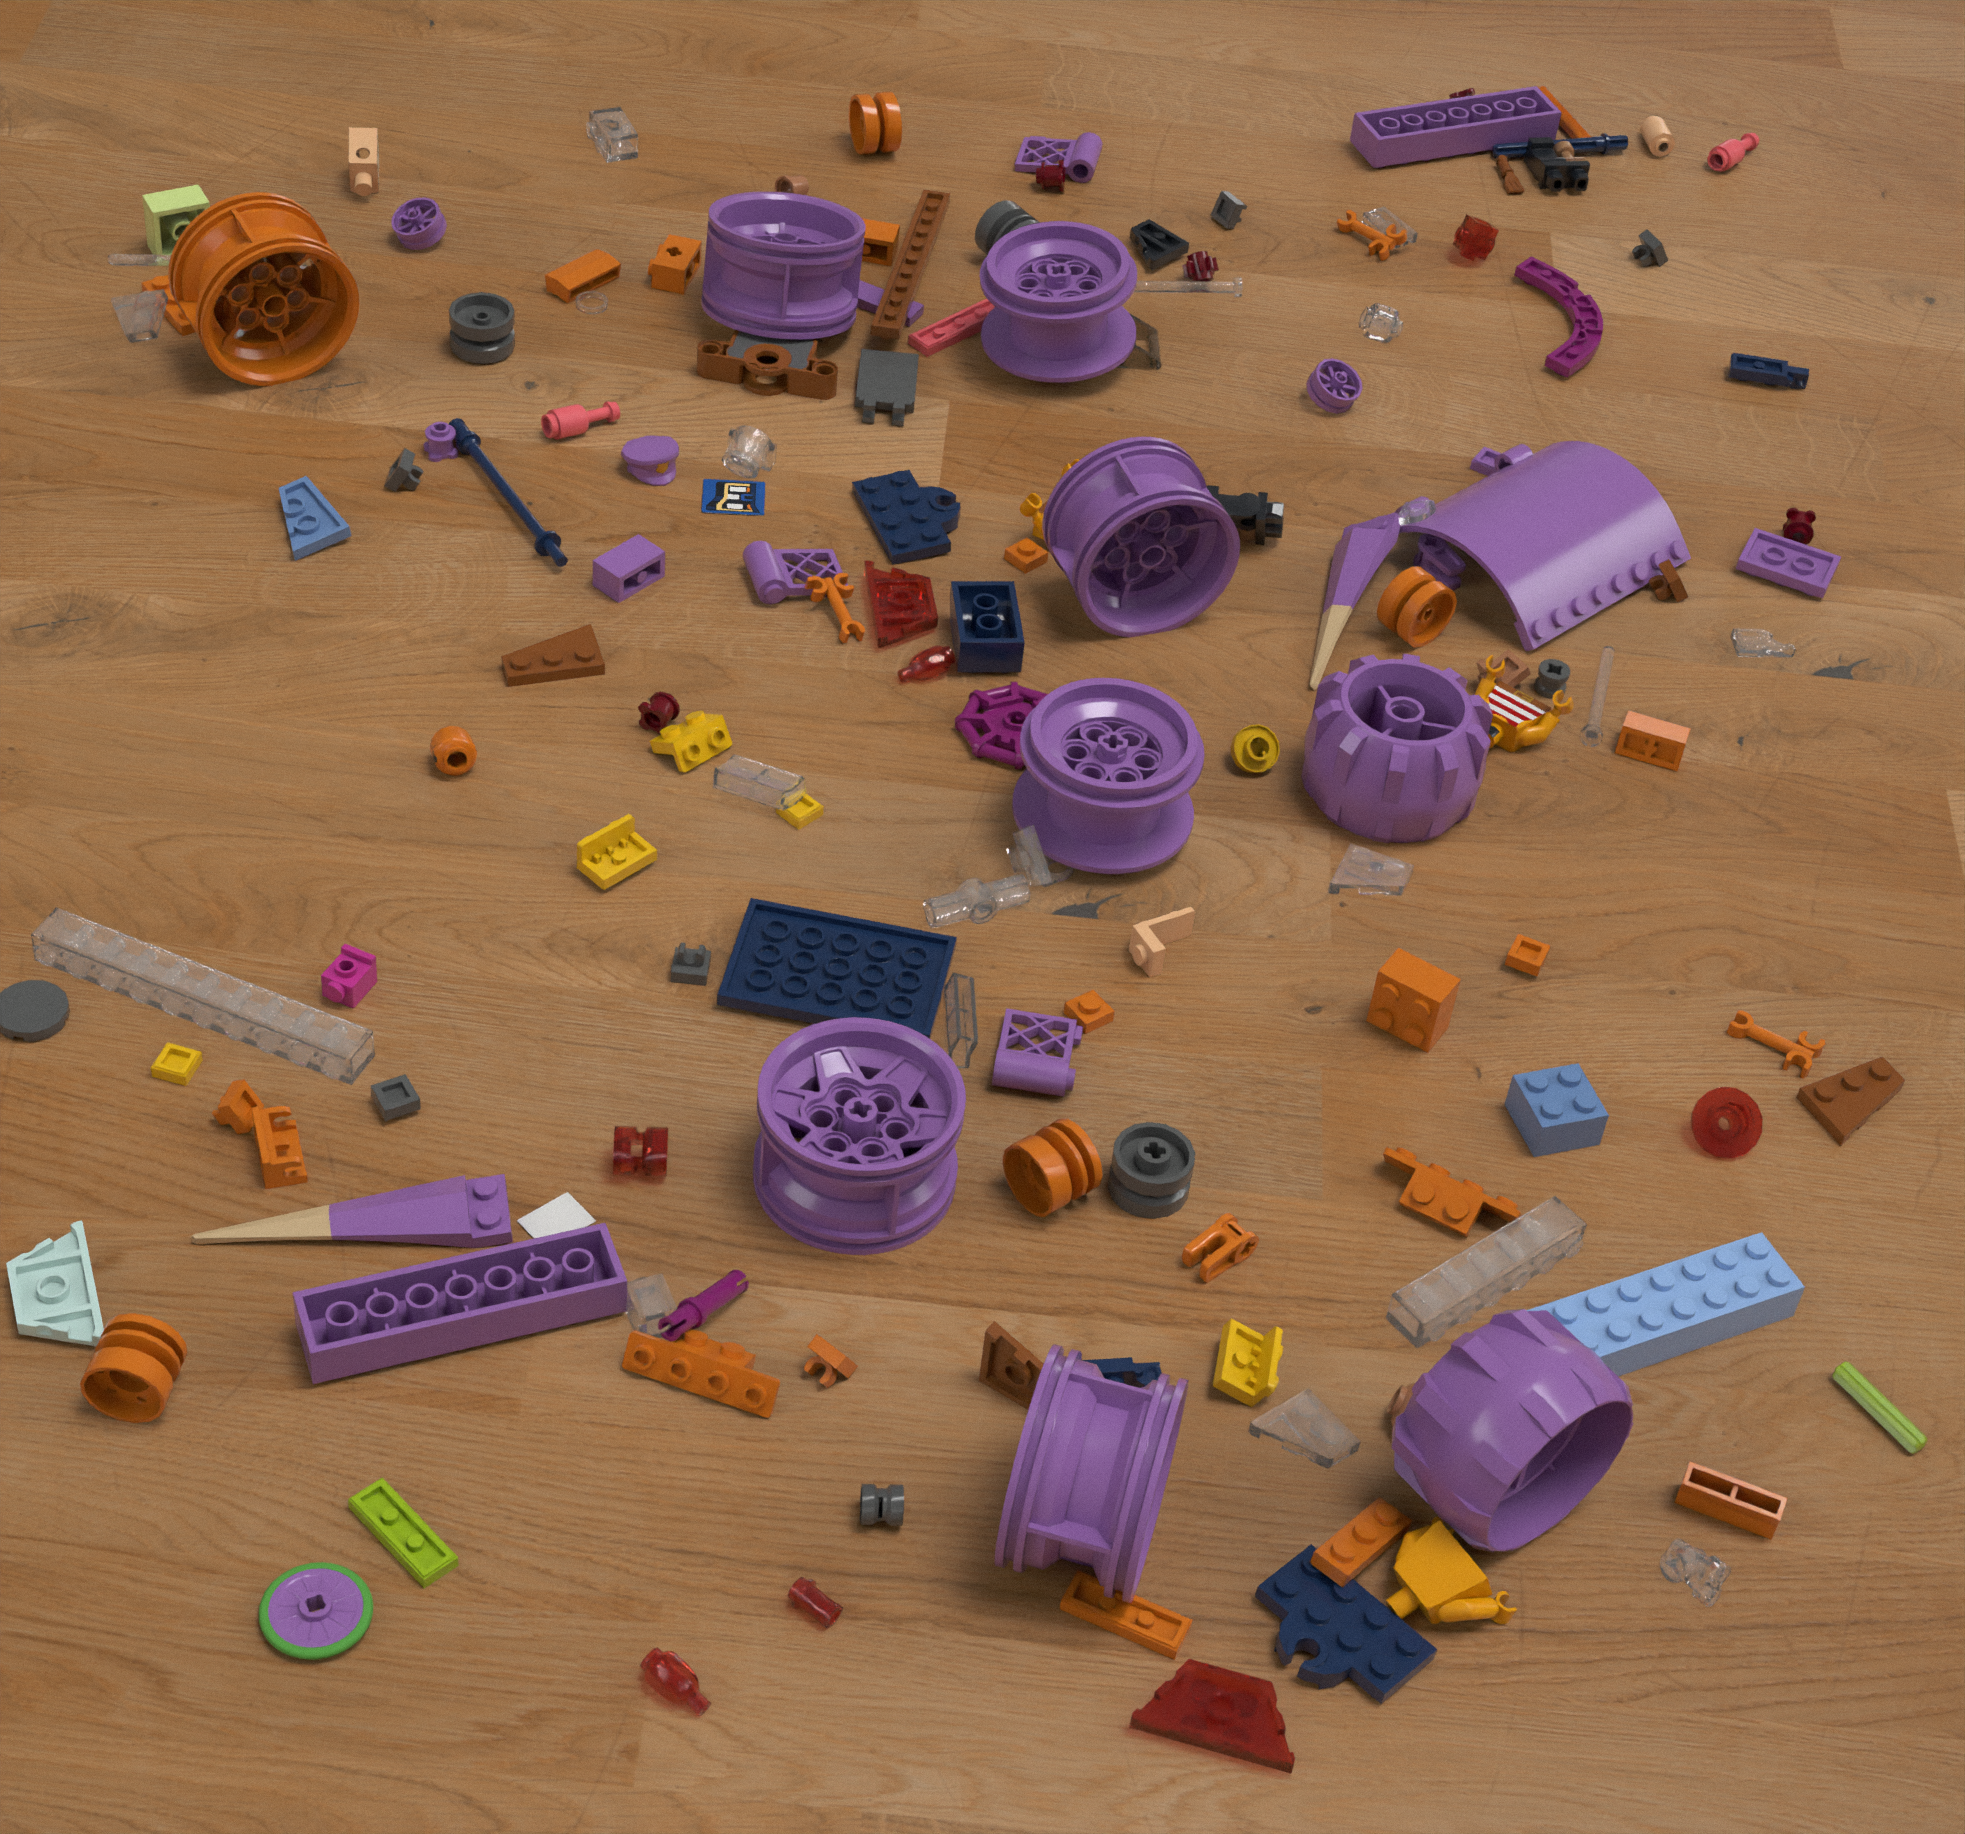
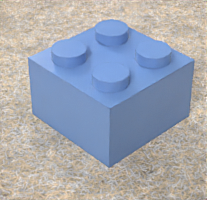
[1504,1063,1609,1157]

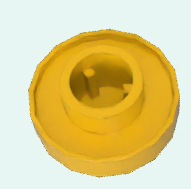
[1230,724,1280,773]

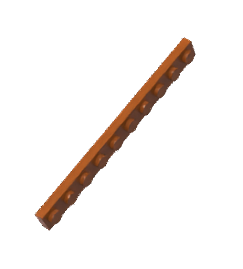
[870,190,950,340]

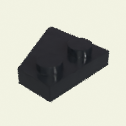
[1129,219,1189,271]

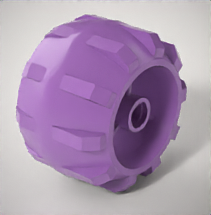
[1301,654,1493,843]
[1392,1309,1633,1552]

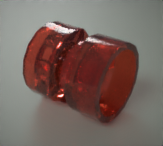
[613,1126,668,1176]

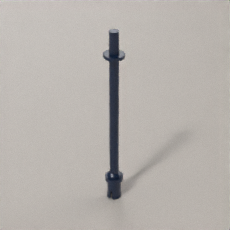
[449,418,568,567]

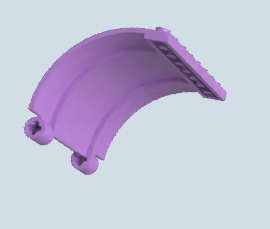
[1395,441,1691,651]

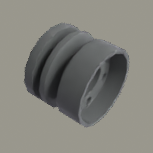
[975,200,1040,255]

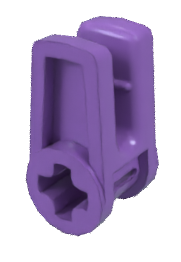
[1413,533,1466,590]

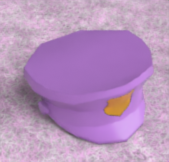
[621,435,679,486]

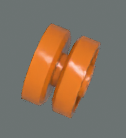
[849,91,902,155]
[1376,566,1457,648]

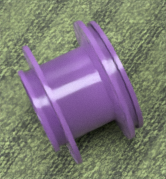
[980,221,1137,382]
[1012,678,1204,874]

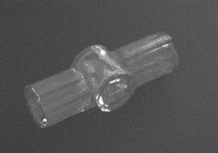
[923,874,1031,928]

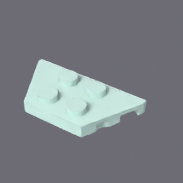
[6,1220,104,1346]

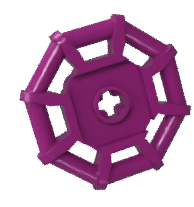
[954,682,1048,770]

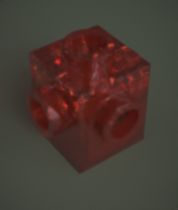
[1453,214,1499,261]

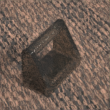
[1117,313,1161,370]

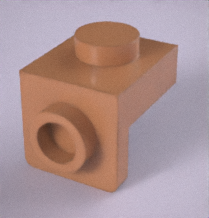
[1476,649,1530,688]

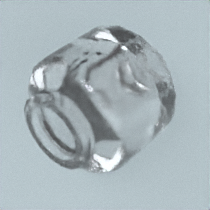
[1359,303,1403,344]

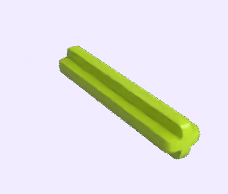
[1832,1361,1927,1454]

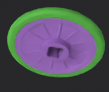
[259,1562,373,1660]

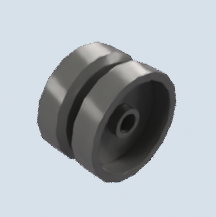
[449,292,515,364]
[1108,1122,1195,1219]

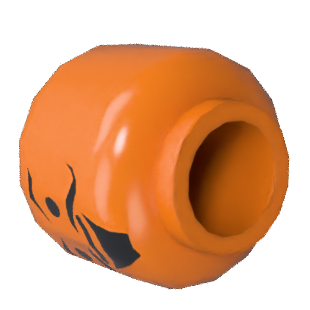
[430,726,477,776]

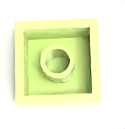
[142,184,210,262]

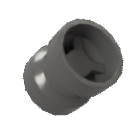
[860,1484,904,1526]

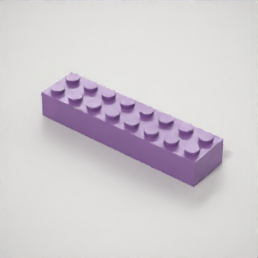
[1350,86,1562,168]
[293,1223,627,1384]

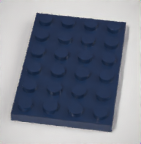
[717,898,957,1039]

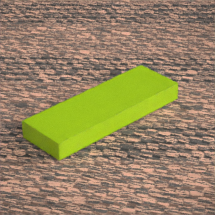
[348,1477,459,1589]

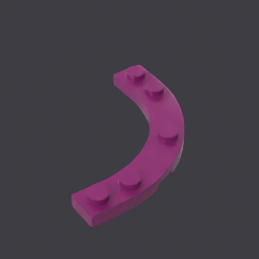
[1514,256,1603,378]

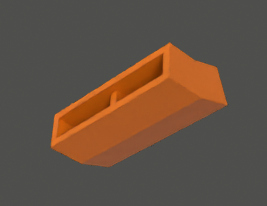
[545,249,621,303]
[1675,1461,1788,1540]

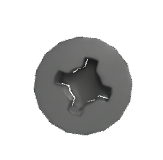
[1534,659,1570,699]

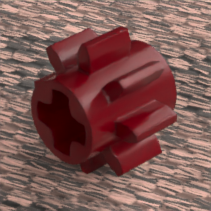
[1182,251,1219,285]

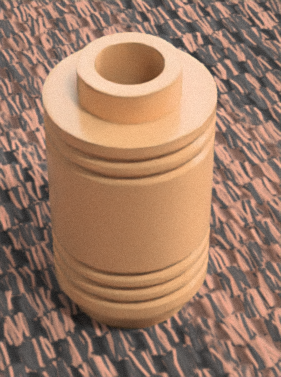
[1640,116,1675,157]

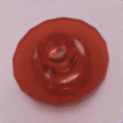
[1691,1087,1763,1159]

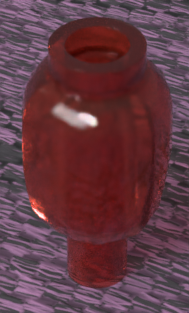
[897,645,956,683]
[640,1647,711,1716]

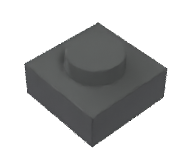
[370,1074,421,1121]

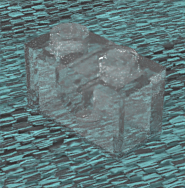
[586,107,638,163]

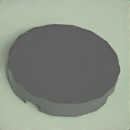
[0,980,70,1042]

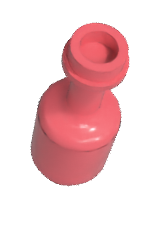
[1707,132,1759,172]
[541,401,620,440]

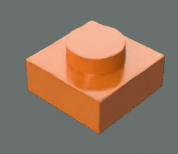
[1004,537,1049,574]
[1505,934,1550,976]
[1064,990,1115,1034]

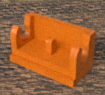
[1615,710,1691,771]
[252,1106,308,1189]

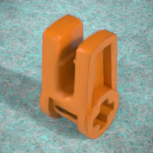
[1182,1213,1259,1283]

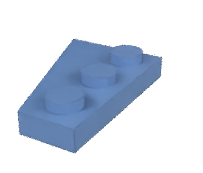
[279,476,352,561]

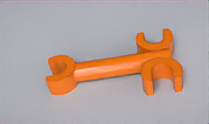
[1337,210,1407,261]
[804,573,865,643]
[1727,1010,1825,1079]

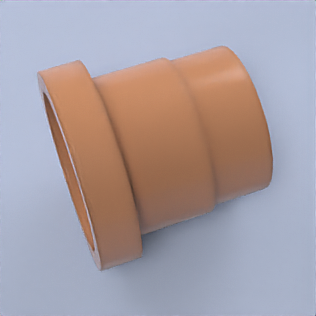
[775,175,809,195]

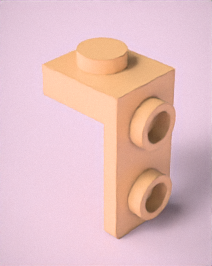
[1129,907,1196,977]

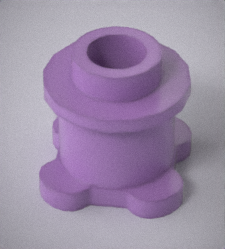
[424,422,458,462]

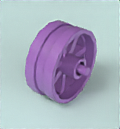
[391,197,447,250]
[1306,358,1363,414]

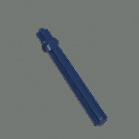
[1493,133,1628,158]

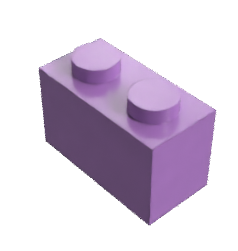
[593,534,665,603]

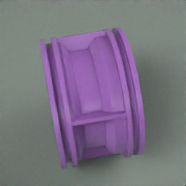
[701,192,865,339]
[1042,437,1240,637]
[753,1017,966,1255]
[995,1344,1189,1603]

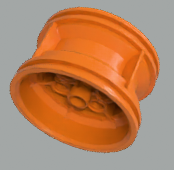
[168,192,359,386]

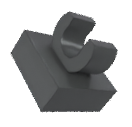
[1211,191,1247,229]
[1632,229,1668,267]
[384,448,423,492]
[671,943,711,986]

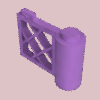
[1015,132,1103,183]
[743,541,848,604]
[992,1008,1083,1097]

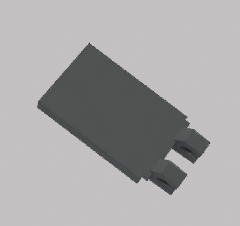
[855,349,919,426]

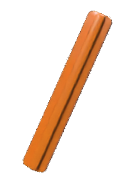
[1537,86,1591,139]

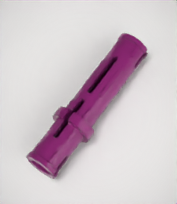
[658,1269,749,1341]

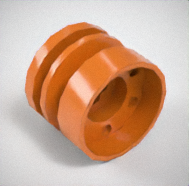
[1002,1119,1103,1217]
[80,1313,187,1423]

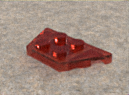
[864,561,938,648]
[1129,1659,1295,1773]

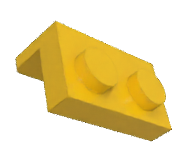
[649,711,732,772]
[577,814,657,890]
[1213,1318,1283,1407]

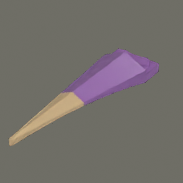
[1309,512,1402,691]
[191,1174,513,1248]

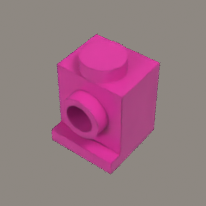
[321,944,377,1009]

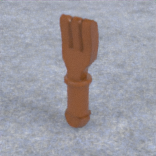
[1496,155,1524,194]

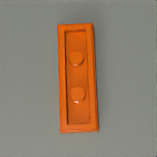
[1059,1570,1193,1660]

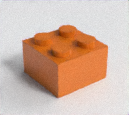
[1366,948,1461,1053]

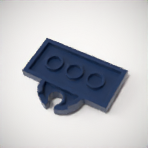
[852,470,961,565]
[1255,1544,1437,1704]

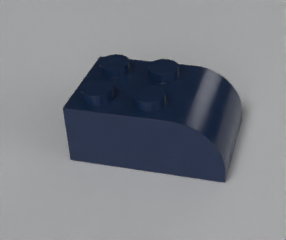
[950,581,1025,673]

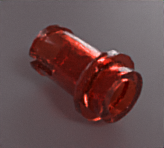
[787,1577,843,1629]

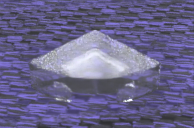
[1398,500,1436,525]

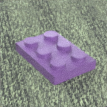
[1736,528,1841,598]

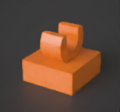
[212,1079,264,1134]
[804,1334,858,1388]

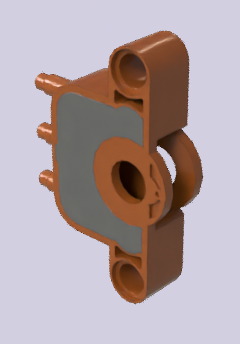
[696,330,838,400]

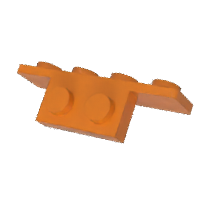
[1383,1147,1522,1238]
[622,1330,780,1418]

